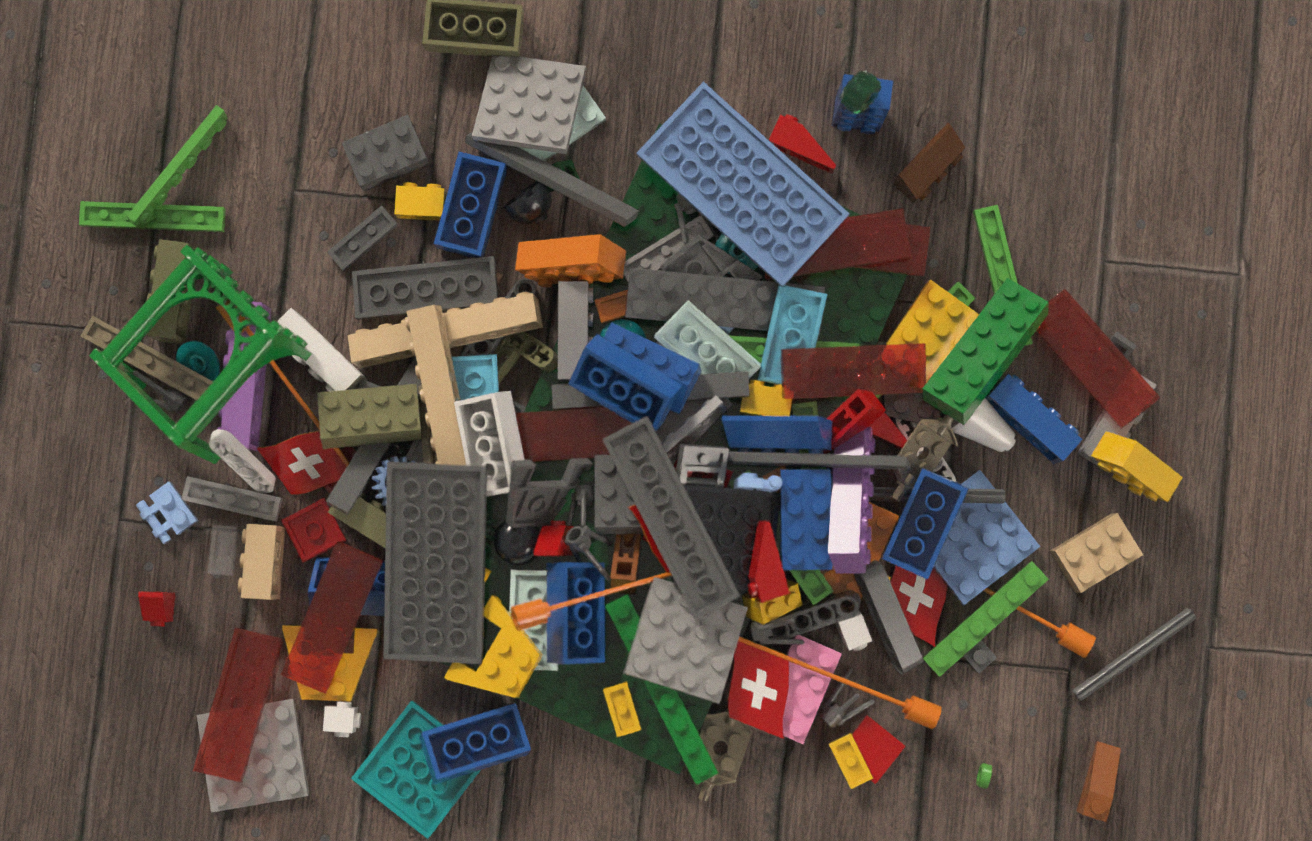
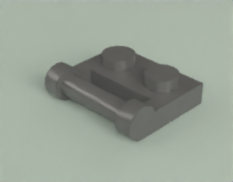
[676,444,729,488]

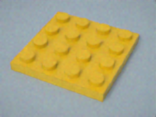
[877,280,979,392]

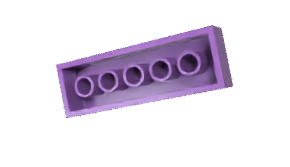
[217,302,272,451]
[828,427,876,574]

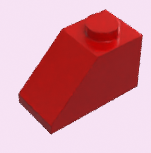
[534,521,574,556]
[138,591,175,627]

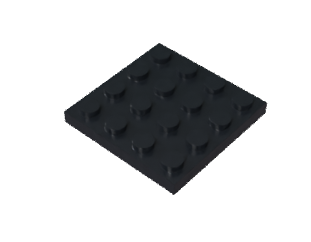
[673,485,780,590]

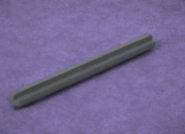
[869,487,1006,504]
[1073,608,1196,701]

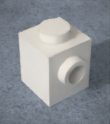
[323,701,361,737]

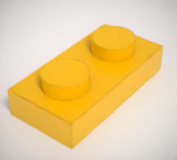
[603,682,641,737]
[829,733,873,789]

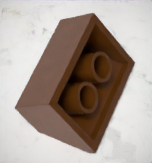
[893,123,965,204]

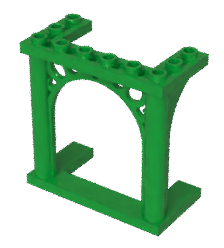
[89,244,312,464]

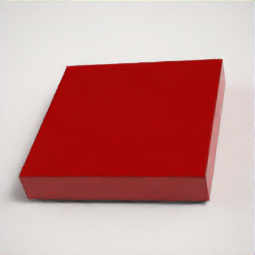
[281,498,347,563]
[851,715,906,785]

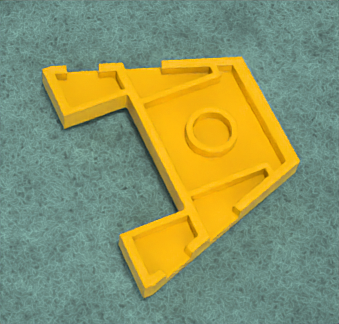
[444,595,543,698]
[282,625,378,701]

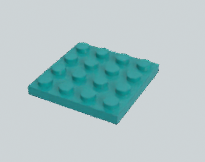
[351,700,481,839]

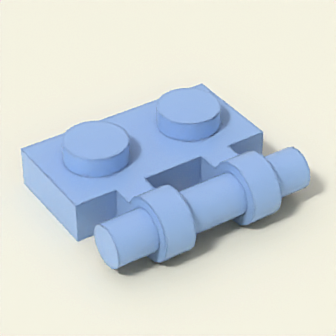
[733,473,782,492]
[136,481,199,544]

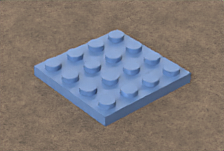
[934,470,1040,605]

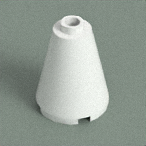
[951,398,1016,452]

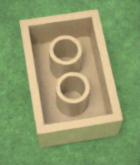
[1050,513,1143,593]
[238,524,285,600]

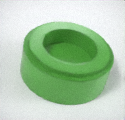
[976,763,992,789]

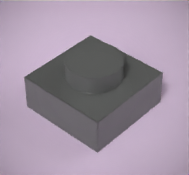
[1101,332,1136,366]
[963,640,997,674]

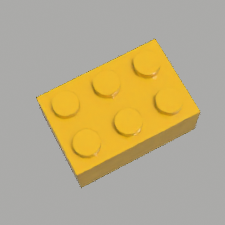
[1091,431,1183,502]

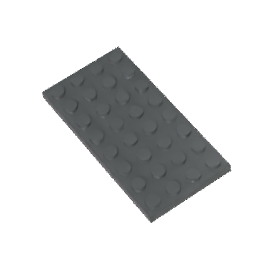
[384,461,487,664]

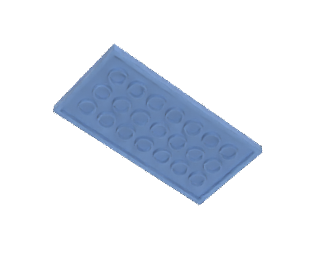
[636,82,849,287]

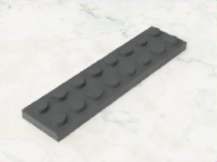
[625,268,825,336]
[602,416,740,619]

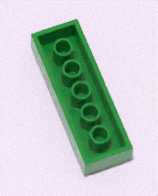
[922,278,1049,425]

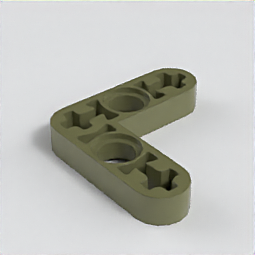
[492,332,558,384]

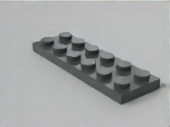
[352,256,499,320]

